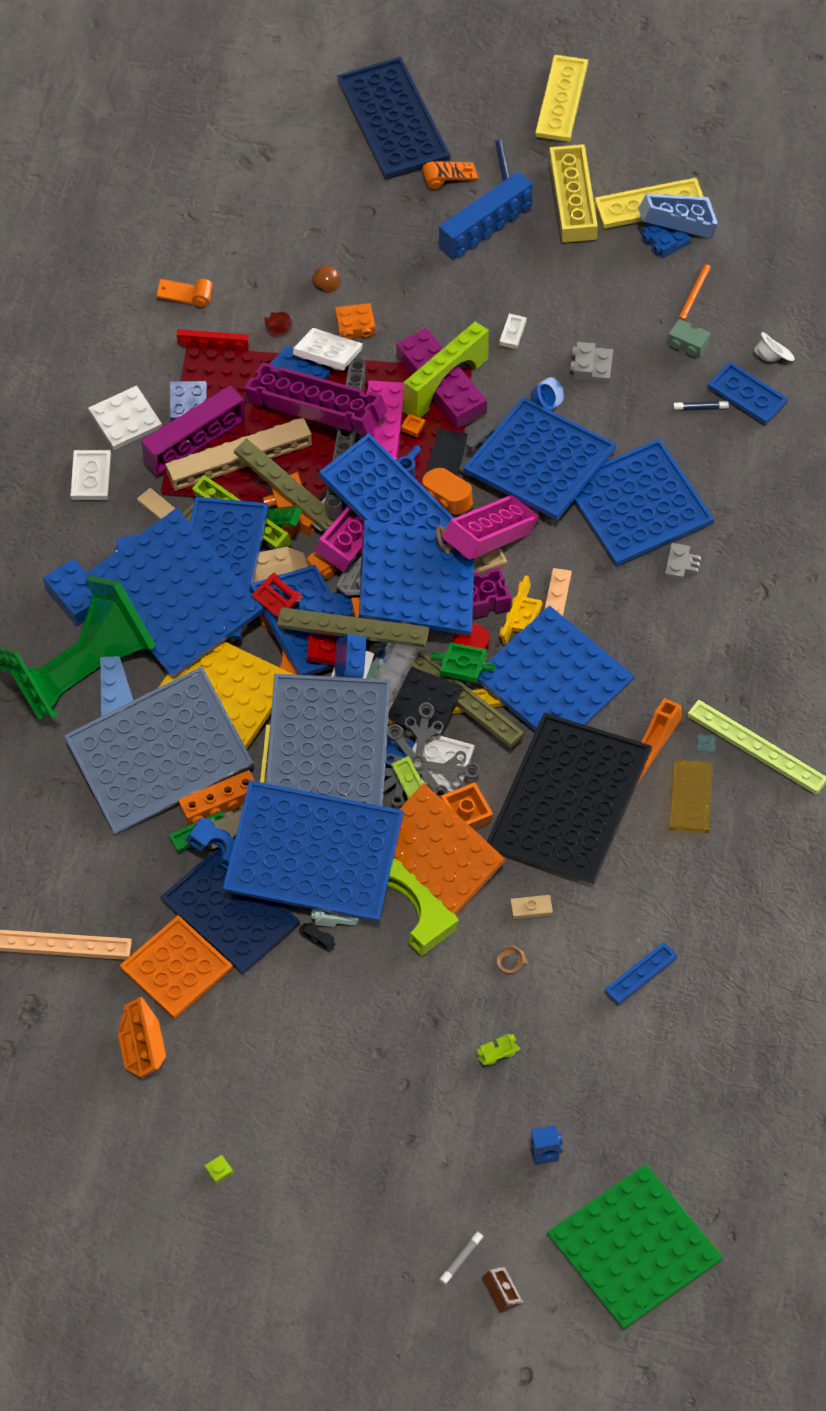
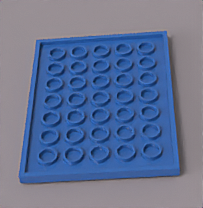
[86,508,264,679]
[223,780,404,922]

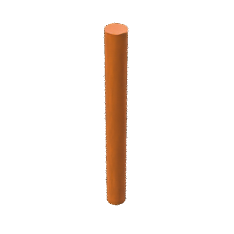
[678,264,710,321]

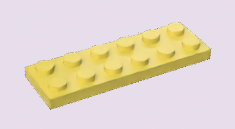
[536,55,588,142]
[595,178,703,229]

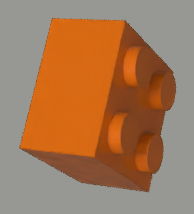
[440,782,493,830]

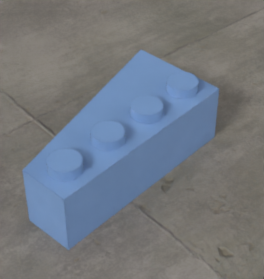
[638,194,718,238]
[100,656,133,717]

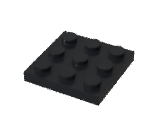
[388,667,464,739]

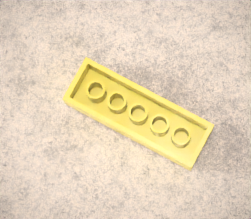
[549,145,598,243]

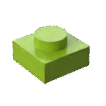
[204,1155,233,1184]

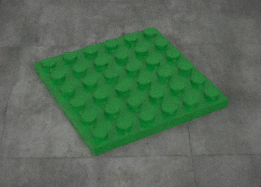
[547,1164,723,1331]

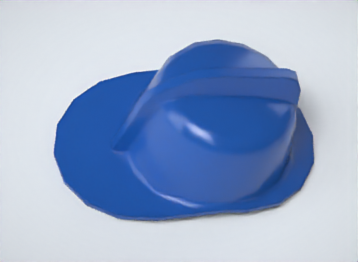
[531,377,564,410]

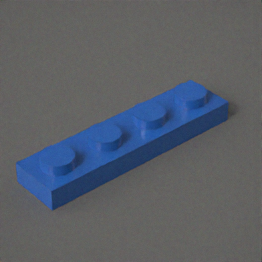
[605,942,678,1006]

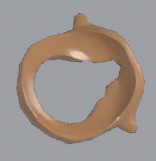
[436,525,454,554]
[497,945,528,974]

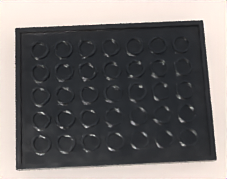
[487,712,652,884]

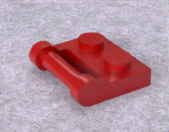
[251,572,303,619]

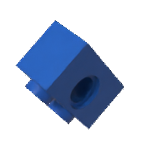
[530,1125,563,1165]

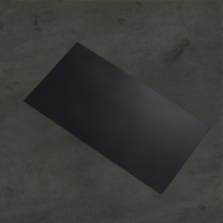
[426,428,468,476]

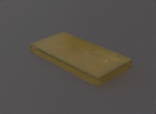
[670,760,713,833]

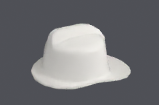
[754,332,794,362]

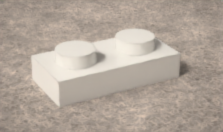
[499,314,526,349]

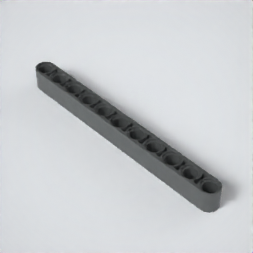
[325,358,367,519]

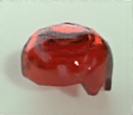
[264,311,293,336]

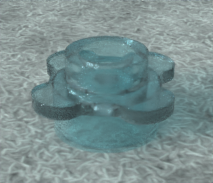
[697,734,716,753]

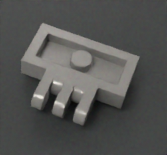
[665,543,701,581]

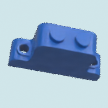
[334,633,366,678]

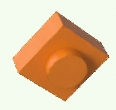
[401,414,426,437]

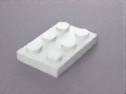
[71,450,111,500]

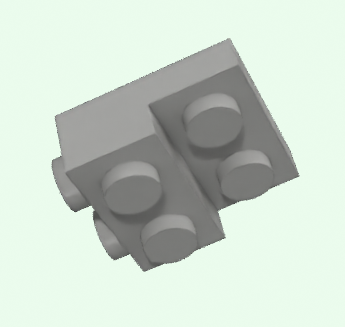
[571,342,613,382]

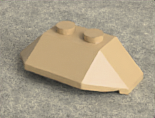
[253,547,308,583]

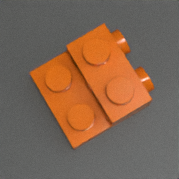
[335,303,375,339]

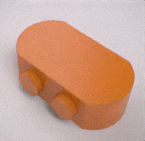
[423,468,473,514]

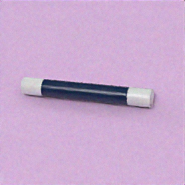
[673,401,729,410]

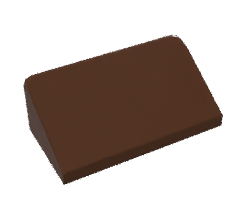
[482,1267,523,1313]

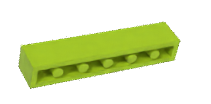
[192,475,292,550]

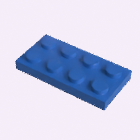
[708,361,788,425]

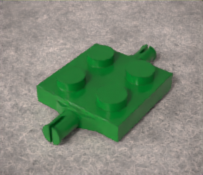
[431,642,496,683]

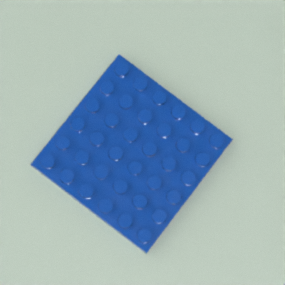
[463,397,616,520]
[573,438,714,566]
[358,520,474,636]
[477,605,635,731]

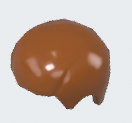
[312,266,341,293]

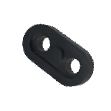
[298,923,335,952]

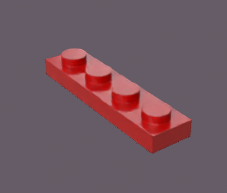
[176,329,250,351]

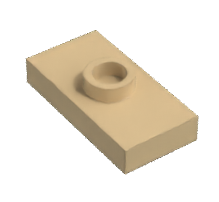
[511,895,553,920]

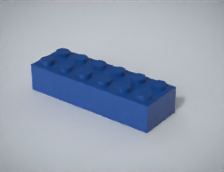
[439,171,533,261]

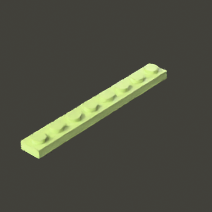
[688,700,826,795]

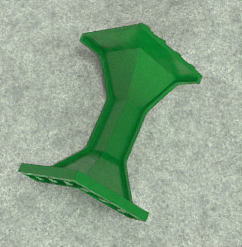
[0,575,156,720]

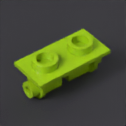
[476,1034,520,1065]

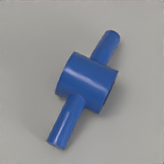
[398,445,421,477]

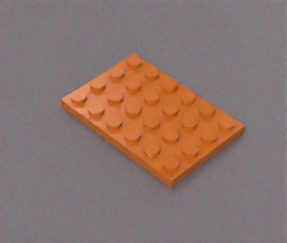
[394,783,506,915]

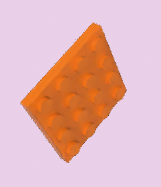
[119,915,233,1020]

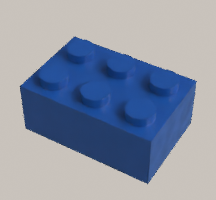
[43,559,92,627]

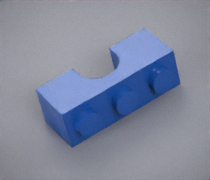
[185,817,235,870]

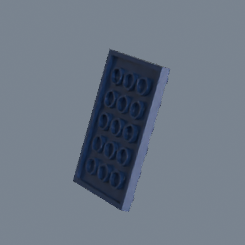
[160,847,300,975]

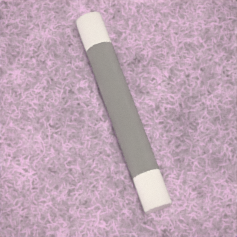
[439,1232,483,1285]

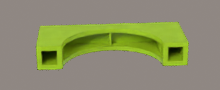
[403,321,489,418]
[387,858,459,956]

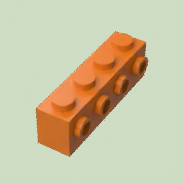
[178,770,255,826]

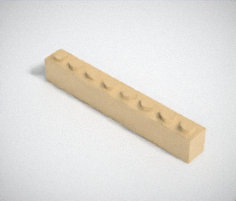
[166,418,312,491]

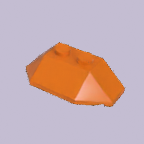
[118,997,166,1078]

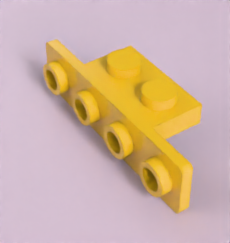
[500,576,543,645]

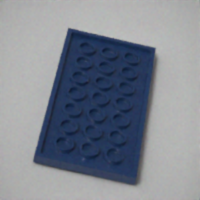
[337,56,450,179]

